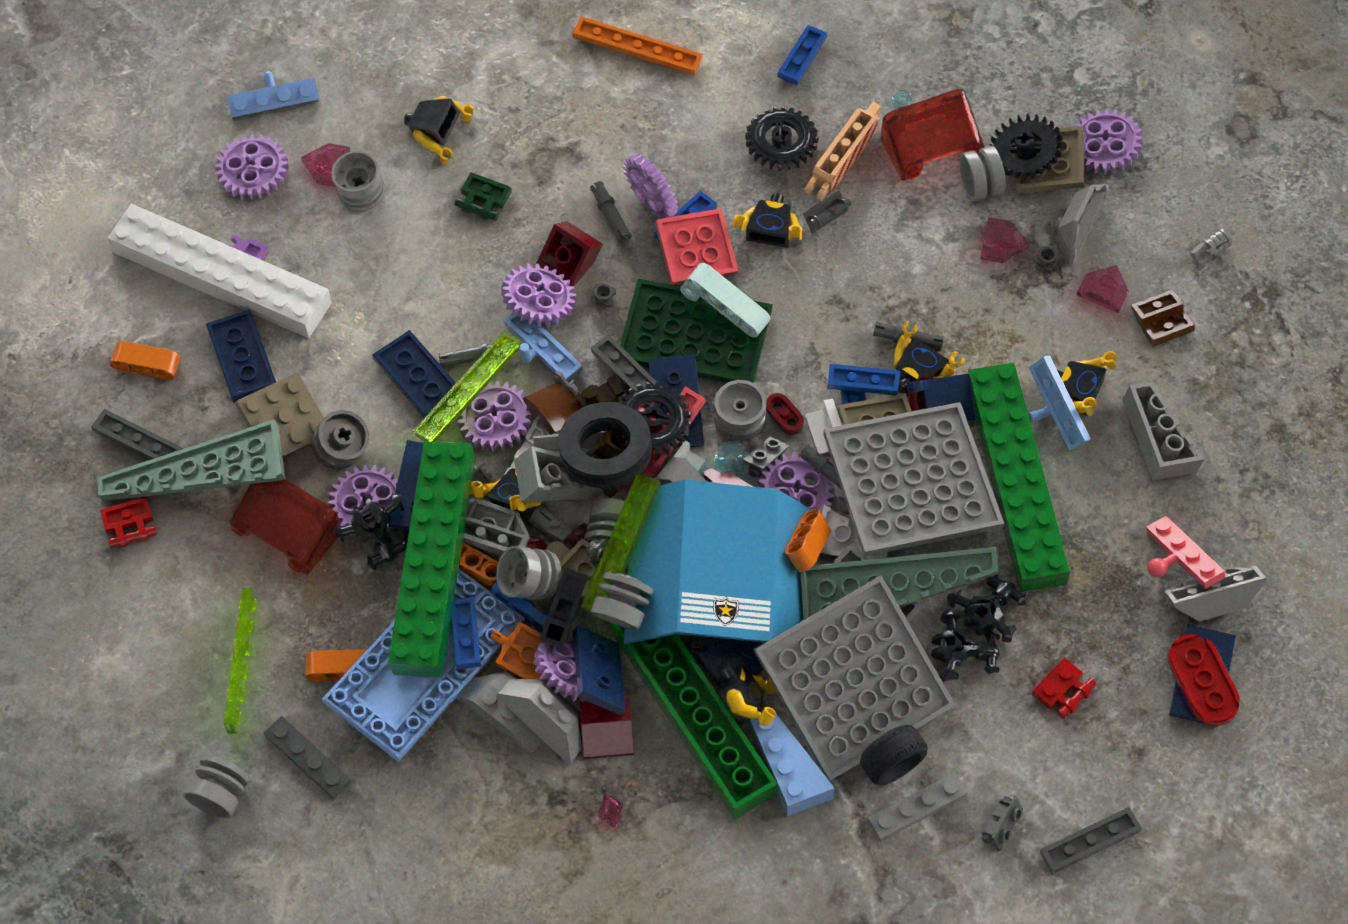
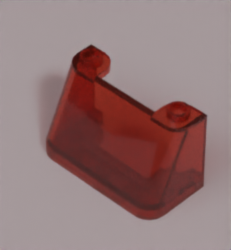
[881,89,985,181]
[230,479,340,576]

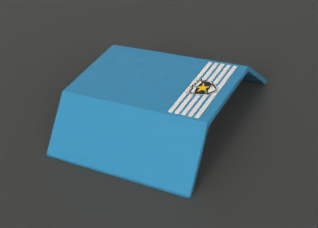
[623,479,811,644]

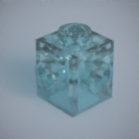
[714,440,749,477]

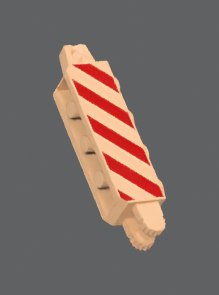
[805,102,881,201]

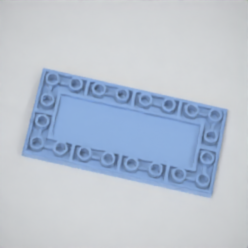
[322,569,525,762]

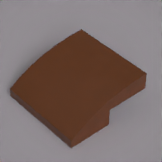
[1131,290,1195,347]
[523,382,582,435]

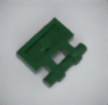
[455,172,512,221]

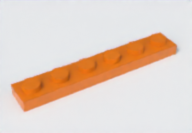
[573,16,703,76]

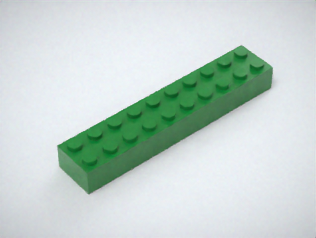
[968,363,1070,592]
[388,441,476,678]
[604,620,778,820]

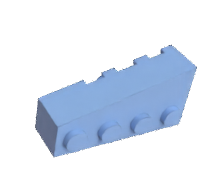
[749,714,835,816]

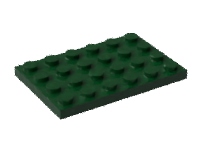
[620,279,773,383]

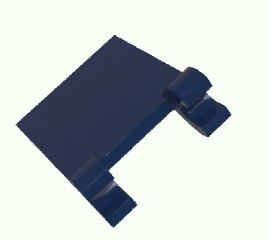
[907,373,975,421]

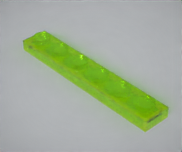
[413,331,522,442]
[581,474,661,612]
[224,588,258,734]

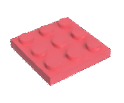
[655,209,738,285]

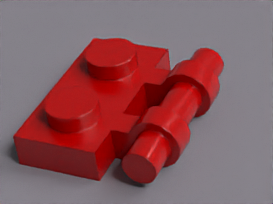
[100,496,157,548]
[1032,657,1097,719]

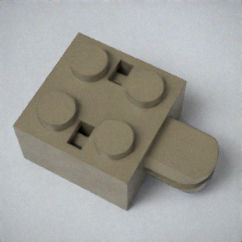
[546,538,620,612]

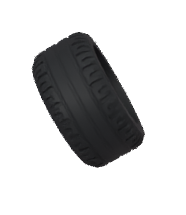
[860,725,928,785]

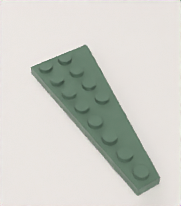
[800,547,999,620]

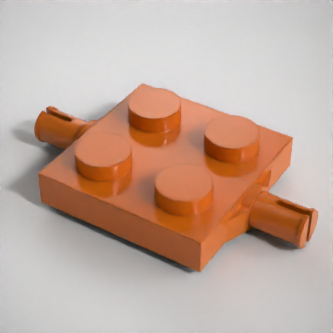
[489,621,543,679]

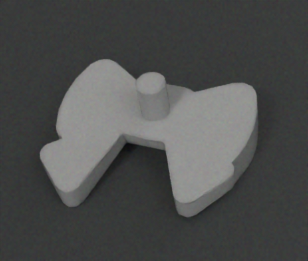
[553,371,579,398]

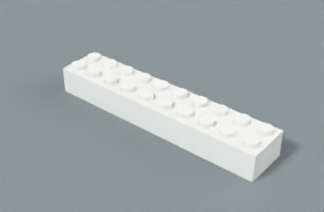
[107,203,332,339]

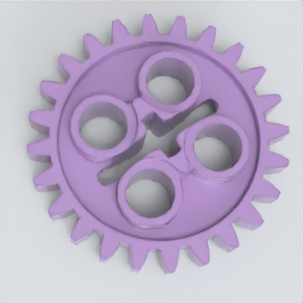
[1074,109,1143,175]
[215,134,289,200]
[623,153,678,219]
[501,264,576,327]
[457,381,534,452]
[758,452,835,514]
[328,465,398,539]
[533,634,585,702]

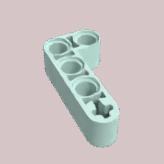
[680,262,771,337]

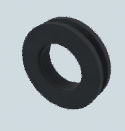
[558,402,652,488]

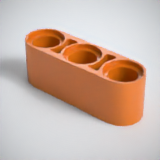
[109,341,181,380]
[785,509,831,573]
[459,542,498,590]
[305,649,368,682]

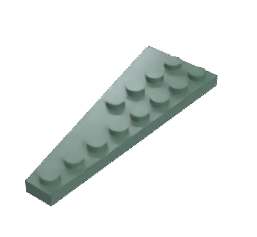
[97,419,285,501]

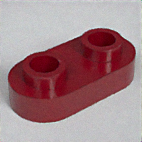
[766,393,804,435]

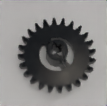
[745,106,819,171]
[989,113,1063,179]
[616,382,692,457]

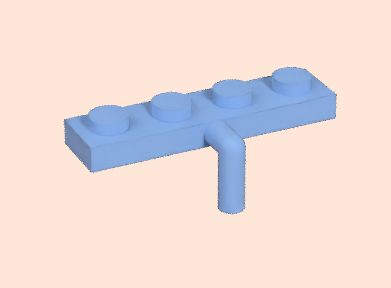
[227,71,319,118]
[504,314,583,382]
[1028,355,1091,451]

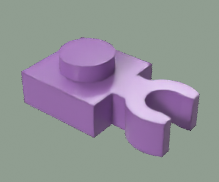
[226,235,269,260]

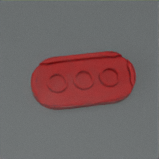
[1168,634,1240,726]

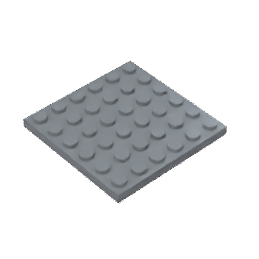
[823,402,1004,556]
[753,576,955,781]

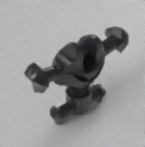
[331,494,408,570]
[947,574,1029,642]
[931,609,1000,682]

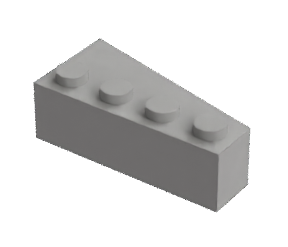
[1122,381,1204,481]
[514,446,603,502]

